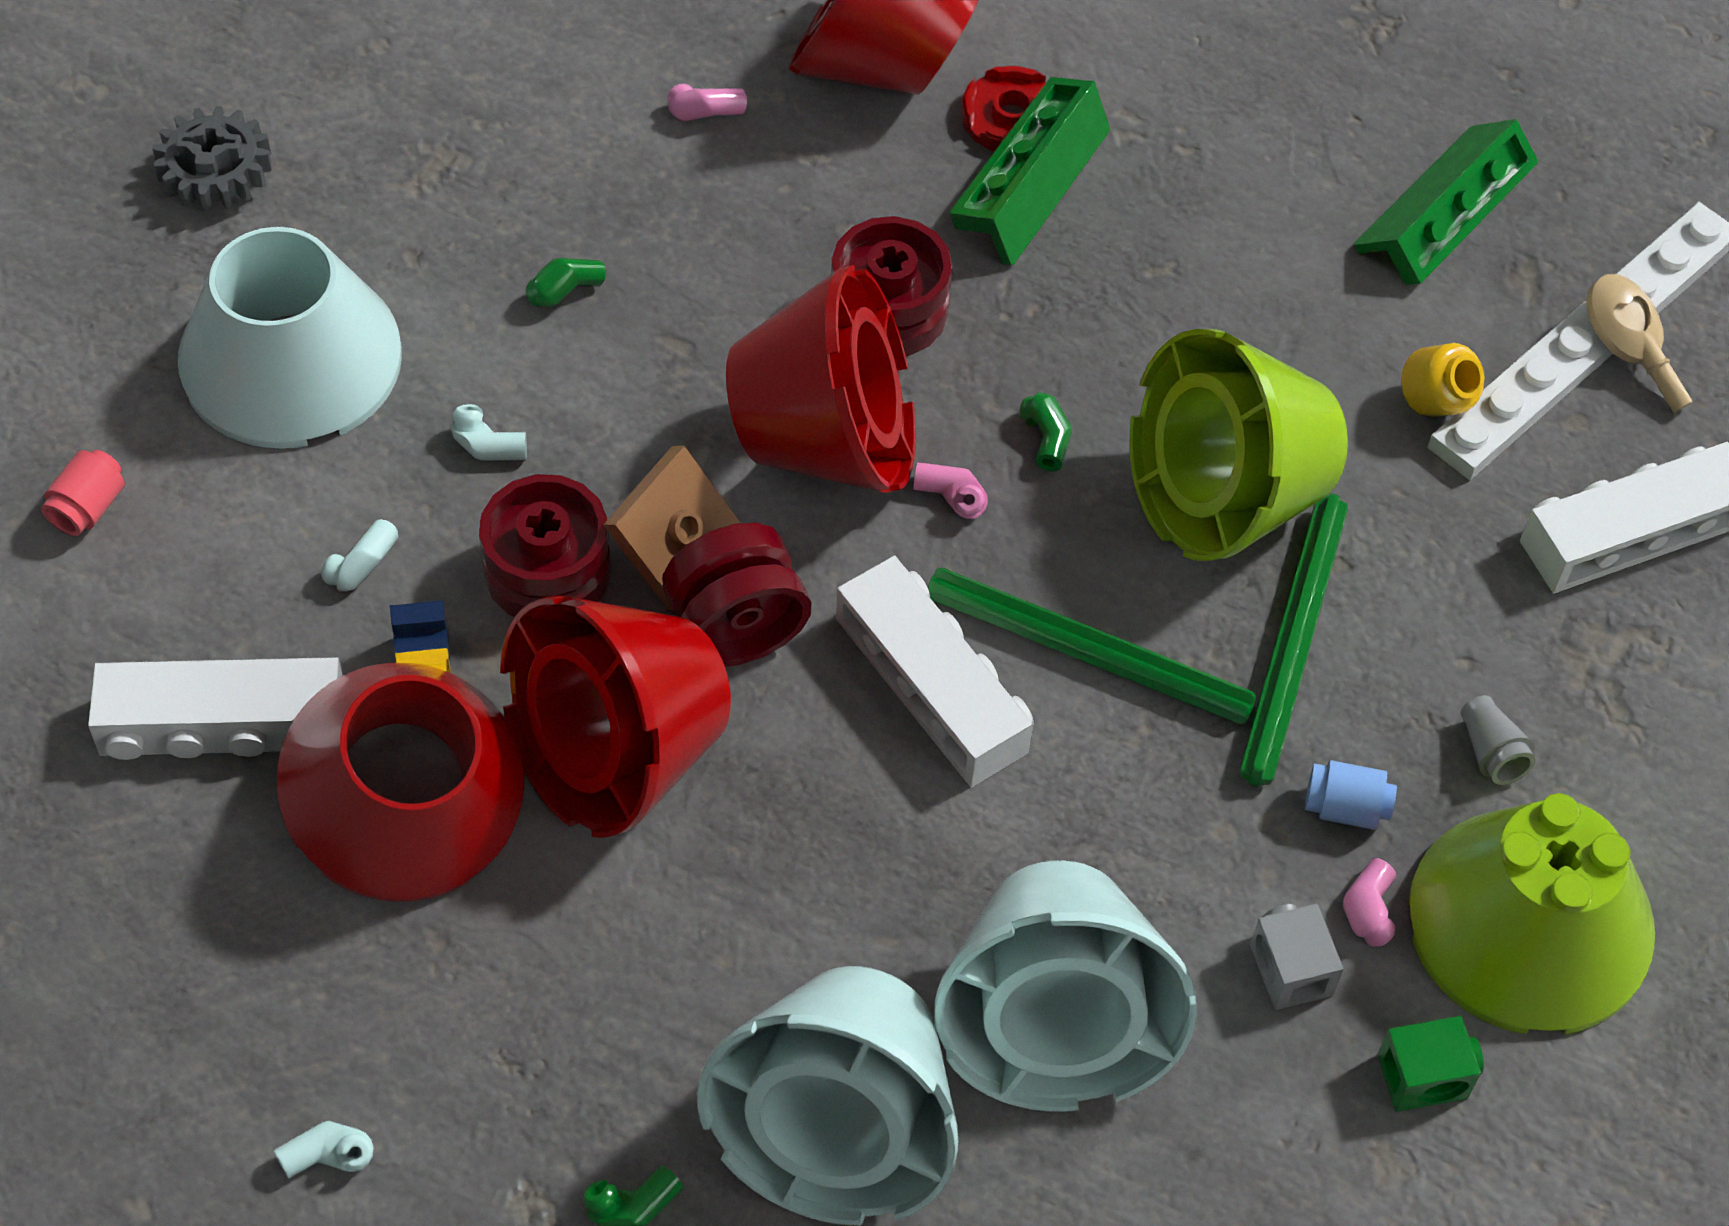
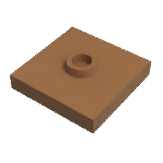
[603,446,740,610]

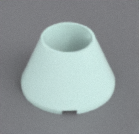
[178,227,402,449]
[934,861,1197,1111]
[697,966,958,1225]

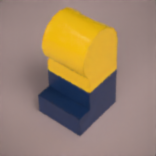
[389,600,451,673]

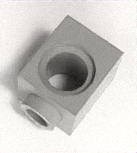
[1250,903,1344,1010]

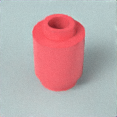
[41,450,125,536]

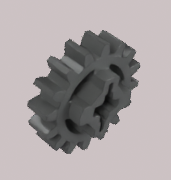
[152,106,272,211]

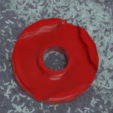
[961,65,1046,152]

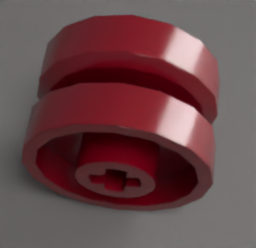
[831,216,952,356]
[479,474,611,617]
[662,522,812,667]

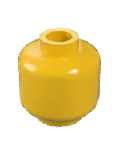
[1401,342,1485,418]

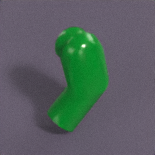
[525,258,606,308]
[1019,392,1072,472]
[583,1165,683,1226]

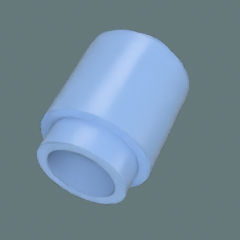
[1305,760,1397,830]

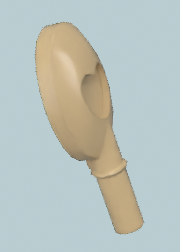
[1586,274,1693,413]

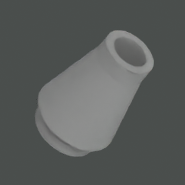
[1460,695,1536,785]

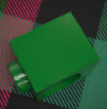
[1377,1016,1484,1112]

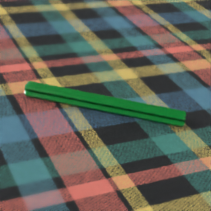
[1239,493,1348,787]
[928,568,1256,724]

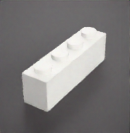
[1520,441,1729,594]
[836,555,1034,788]
[88,658,343,760]

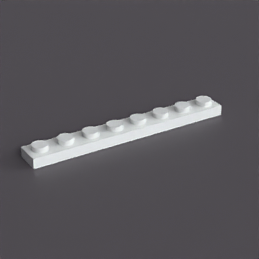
[1427,202,1729,481]

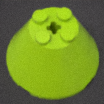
[1408,793,1655,1034]

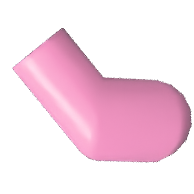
[667,84,747,121]
[914,462,988,519]
[1343,858,1397,947]

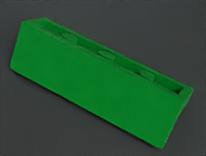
[949,77,1110,265]
[1354,119,1539,285]

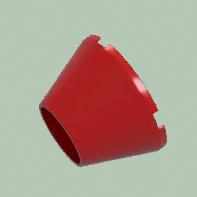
[788,0,978,95]
[726,265,916,493]
[500,595,731,838]
[277,663,524,902]

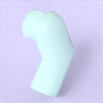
[451,404,527,461]
[321,519,398,591]
[273,1121,374,1179]

